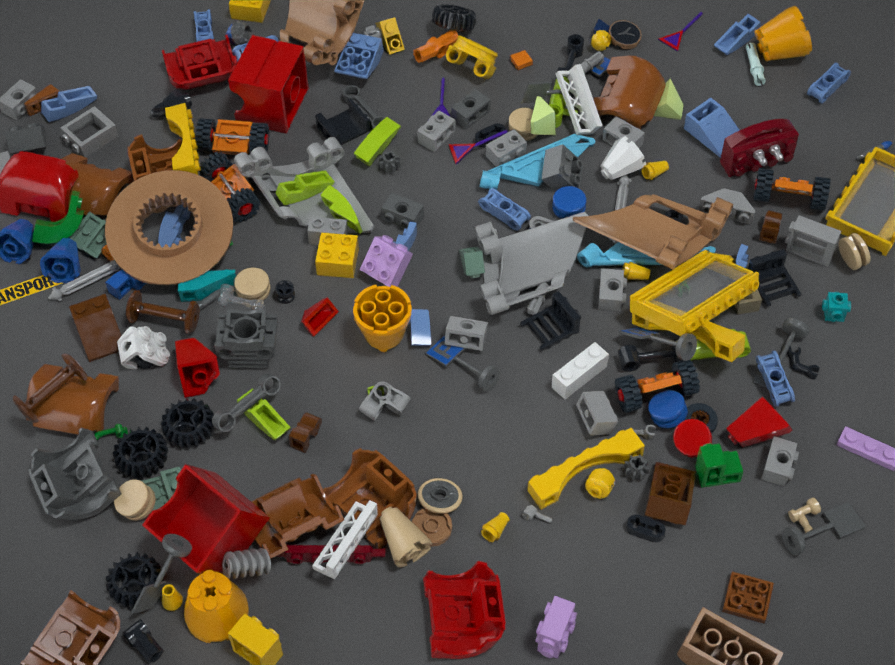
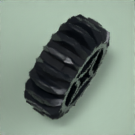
[432,4,476,32]
[161,397,214,449]
[113,426,168,479]
[106,552,164,609]

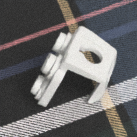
[117,326,170,370]

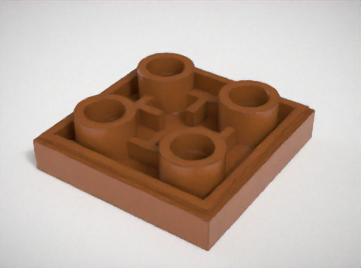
[722,571,774,624]

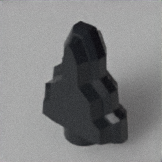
[150,88,192,118]

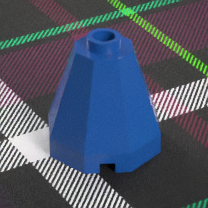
[0,219,34,264]
[40,238,81,283]

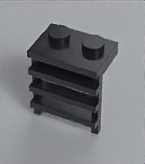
[748,249,802,307]
[520,291,581,351]

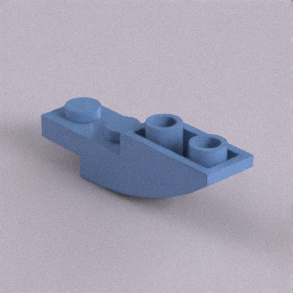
[158,205,191,248]

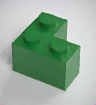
[695,443,743,488]

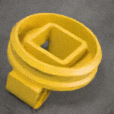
[446,35,498,79]

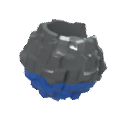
[226,21,253,46]

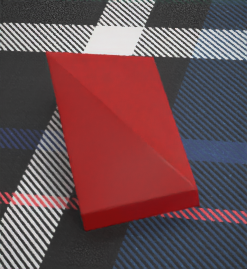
[301,297,339,336]

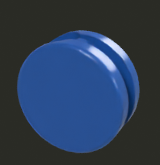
[552,186,586,219]
[648,390,688,428]

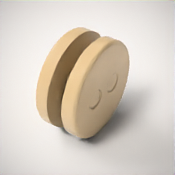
[508,108,538,141]
[839,233,870,270]
[234,268,271,304]
[114,480,156,521]

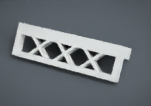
[555,64,602,135]
[312,500,378,579]

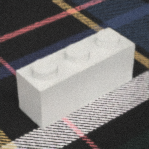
[552,342,609,399]

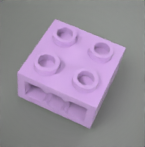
[360,235,413,287]
[535,596,577,659]

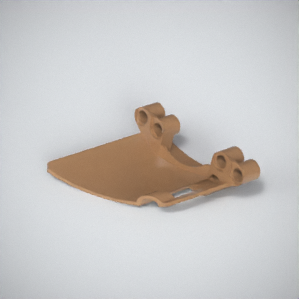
[280,0,365,65]

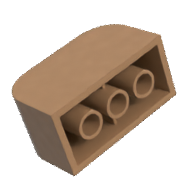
[677,607,783,665]

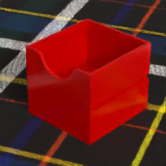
[228,35,309,134]
[142,464,270,574]

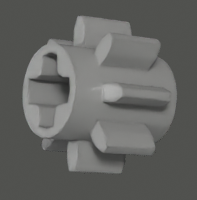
[362,25,382,38]

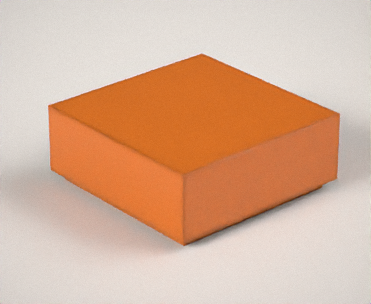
[510,50,533,70]

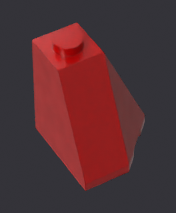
[175,338,220,398]
[726,396,793,448]

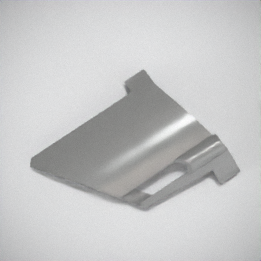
[234,137,374,233]
[474,212,588,315]

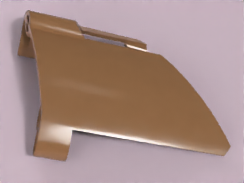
[572,194,734,270]

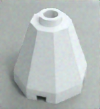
[600,136,646,180]

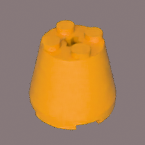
[754,6,812,62]
[353,285,412,352]
[184,570,249,643]

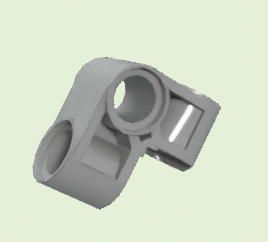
[358,382,411,421]

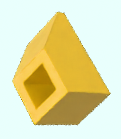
[375,17,405,54]

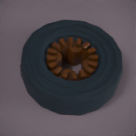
[685,403,718,434]

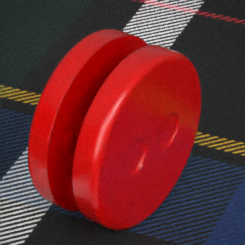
[673,419,712,458]

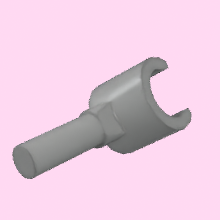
[634,425,656,440]
[522,505,552,523]

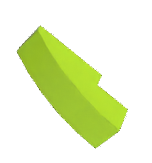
[354,117,401,166]
[275,170,335,205]
[320,185,363,234]
[237,388,291,441]

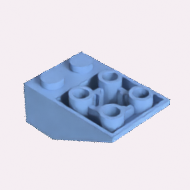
[334,33,383,79]
[684,98,739,158]

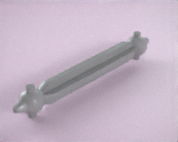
[609,175,632,245]
[48,260,120,302]

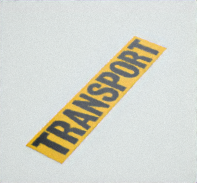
[0,275,63,305]

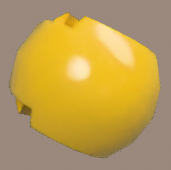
[591,30,611,51]

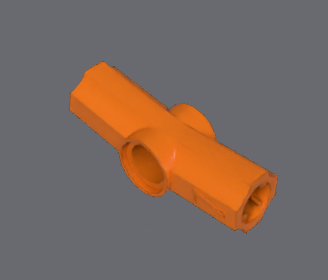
[413,30,459,63]

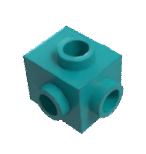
[822,292,851,322]

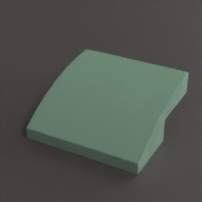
[69,212,107,259]
[142,466,181,512]

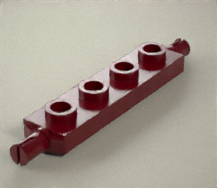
[275,545,386,564]

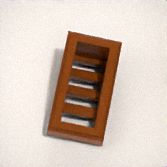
[24,84,59,116]

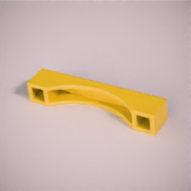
[165,103,201,175]
[632,300,745,362]
[528,428,645,510]

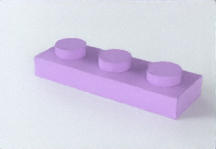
[837,426,895,471]

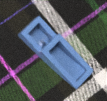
[714,14,761,55]
[41,86,97,122]

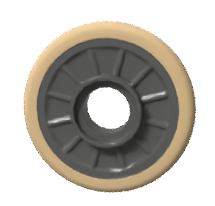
[417,478,462,514]

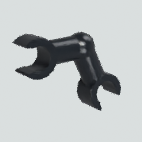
[787,346,820,379]

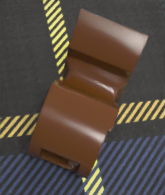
[759,210,782,244]
[289,412,322,454]

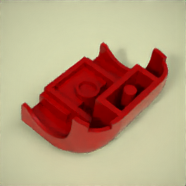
[162,35,237,90]
[0,151,79,222]
[423,561,506,659]

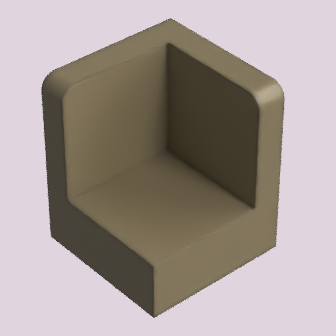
[734,289,762,315]

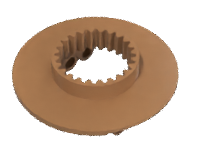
[105,170,233,285]

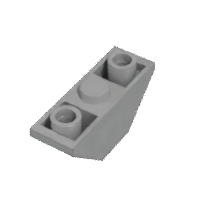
[699,188,755,225]

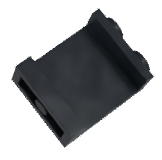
[315,98,371,145]

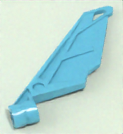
[479,134,596,190]
[577,242,716,267]

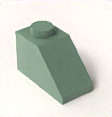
[459,247,485,278]

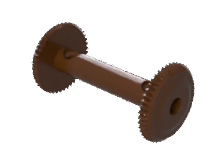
[126,290,200,334]
[13,354,87,423]

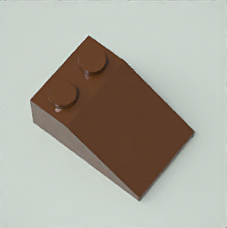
[69,294,121,362]
[645,462,696,526]

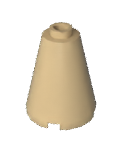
[380,507,433,568]

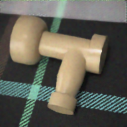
[788,497,821,533]

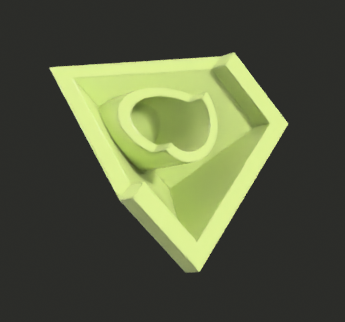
[654,79,683,120]
[531,96,556,135]

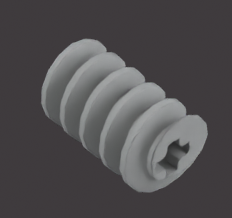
[222,548,271,579]

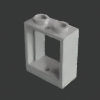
[61,106,118,157]
[785,215,841,267]

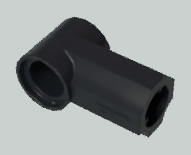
[122,619,164,663]

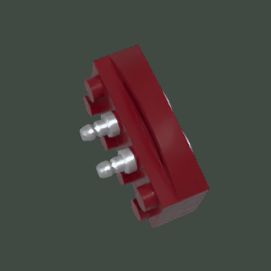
[720,119,799,177]

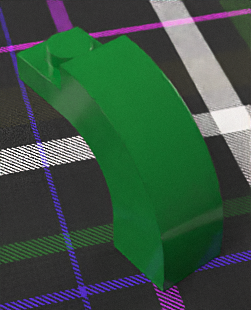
[32,191,84,244]

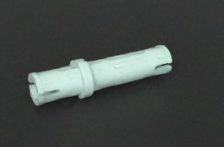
[745,43,766,86]

